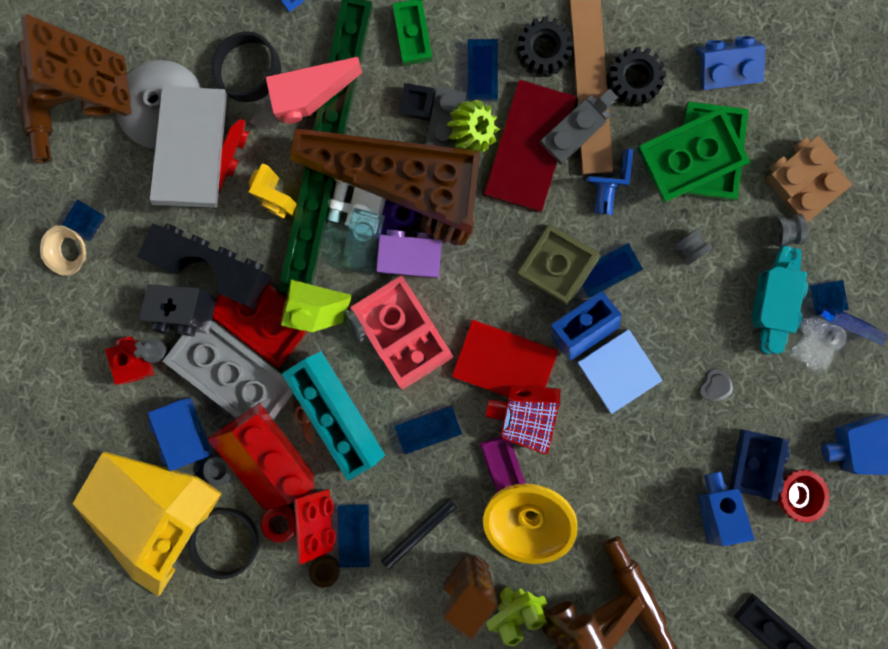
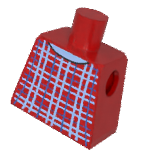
[485,386,561,455]

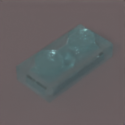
[341,207,385,274]

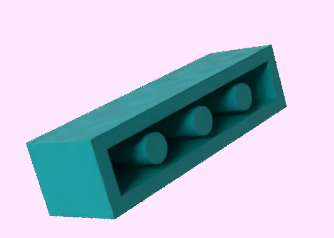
[282,351,385,481]

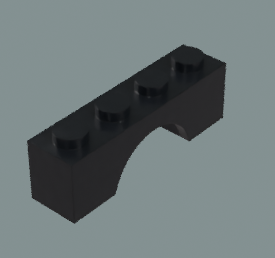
[137,223,271,310]

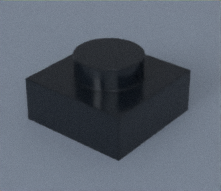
[399,83,435,121]

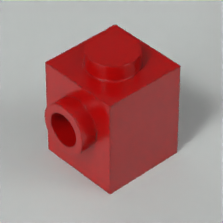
[105,336,154,385]

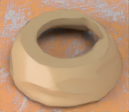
[40,226,87,275]

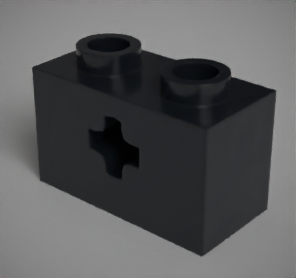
[139,284,217,337]

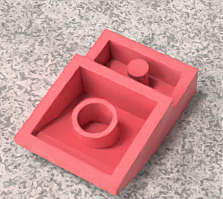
[350,275,454,390]

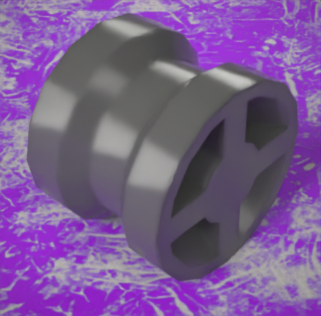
[771,214,808,247]
[673,228,713,265]

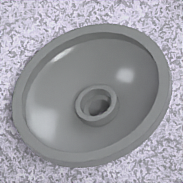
[116,60,202,149]

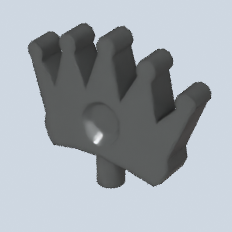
[343,310,366,343]

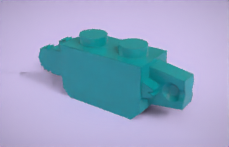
[751,246,808,355]

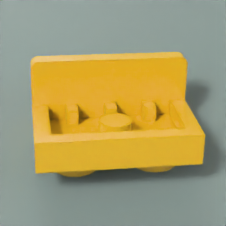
[249,163,297,219]

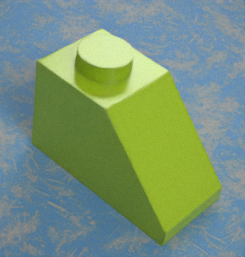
[281,280,351,333]

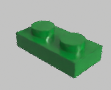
[392,0,433,66]

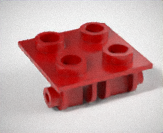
[294,489,336,565]

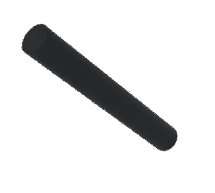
[381,498,457,570]

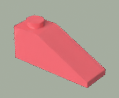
[266,57,362,124]

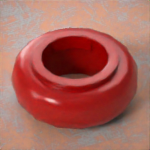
[261,505,296,543]

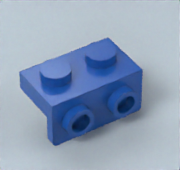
[696,36,766,90]

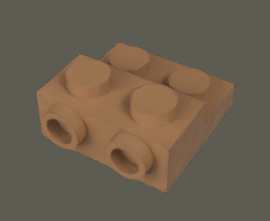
[764,135,853,223]

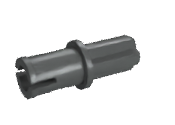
[134,338,171,363]

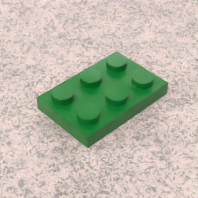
[682,101,749,201]
[637,107,751,204]

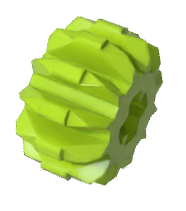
[446,100,500,152]

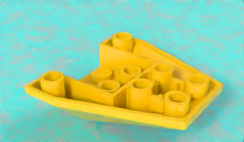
[72,452,222,596]

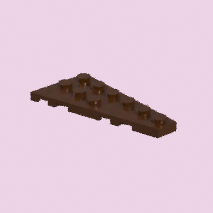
[290,129,480,234]

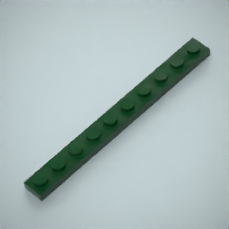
[278,0,373,293]

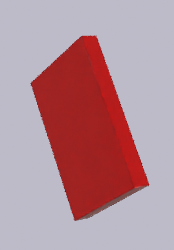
[213,284,308,369]
[452,319,559,397]

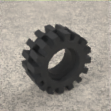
[517,16,573,77]
[607,47,666,107]

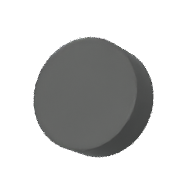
[202,454,234,486]

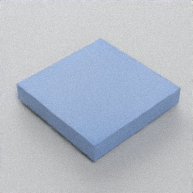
[577,329,663,414]

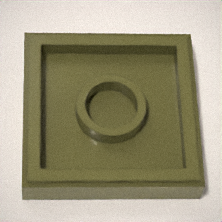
[516,224,601,307]

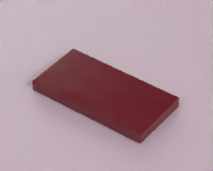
[484,79,577,213]

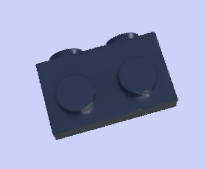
[729,429,790,501]

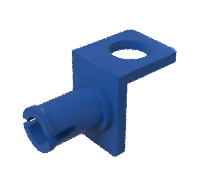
[584,148,633,215]

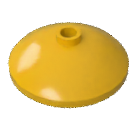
[483,484,578,564]

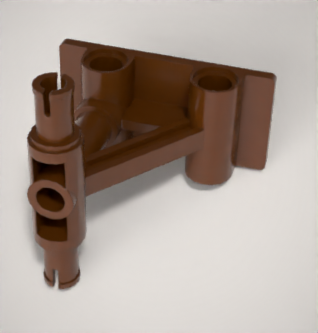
[16,14,131,163]
[541,536,678,649]

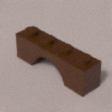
[444,553,497,639]

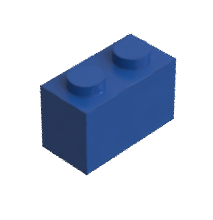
[551,291,621,361]
[148,398,212,471]

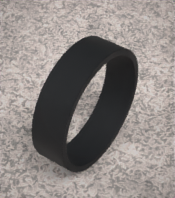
[211,31,281,103]
[188,508,259,579]

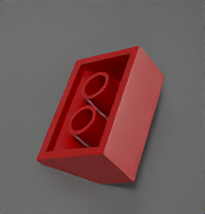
[208,402,315,510]

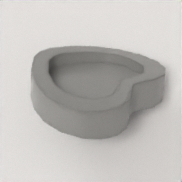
[700,369,733,402]

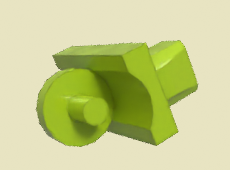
[486,587,548,646]

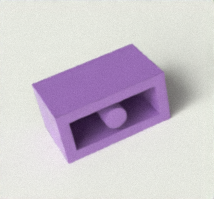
[377,230,442,278]

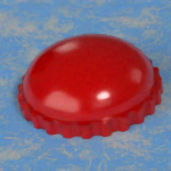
[777,469,830,523]

